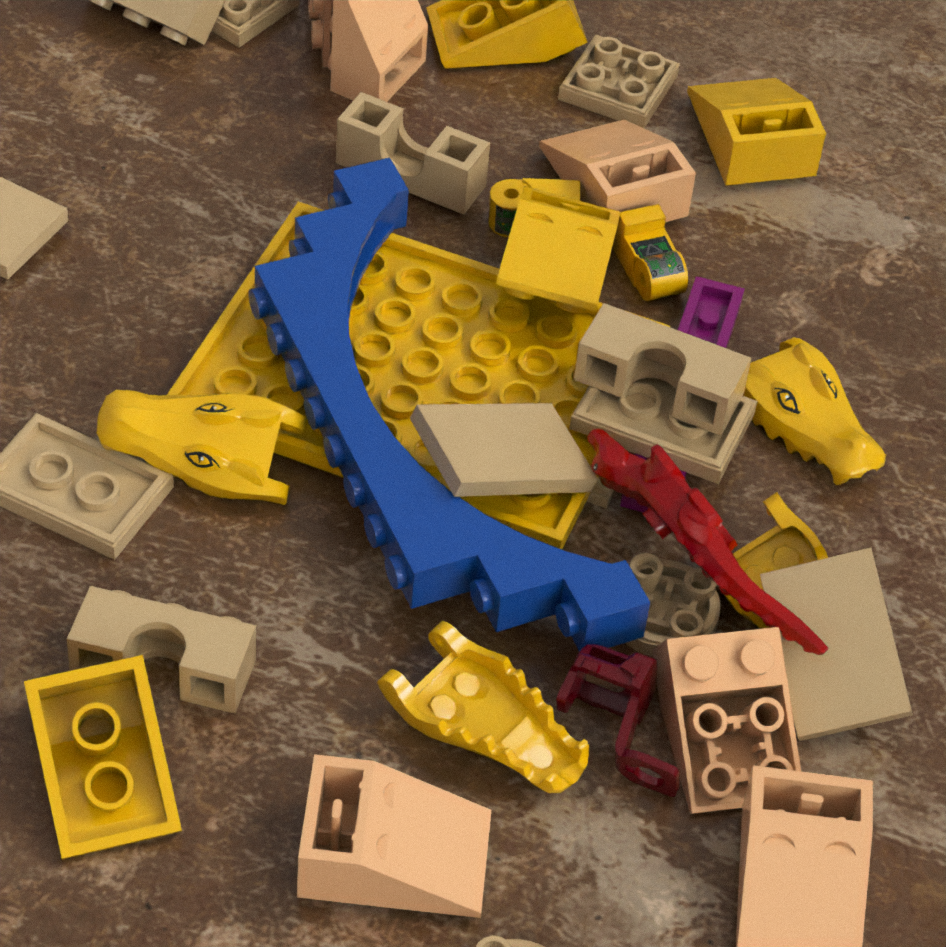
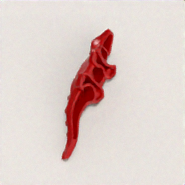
[587,429,829,655]

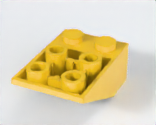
[687,78,826,186]
[495,186,620,313]

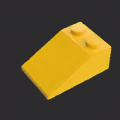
[426,0,588,69]
[24,655,182,860]

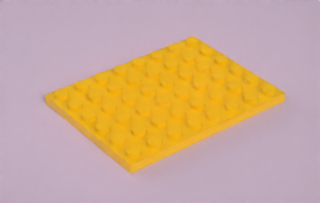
[167,201,670,549]

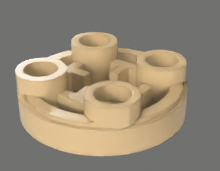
[625,553,721,656]

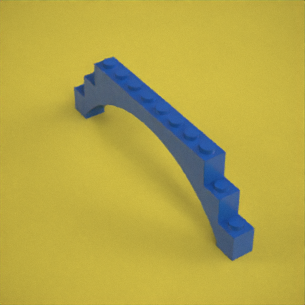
[248,158,650,651]

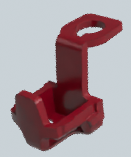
[556,644,680,797]

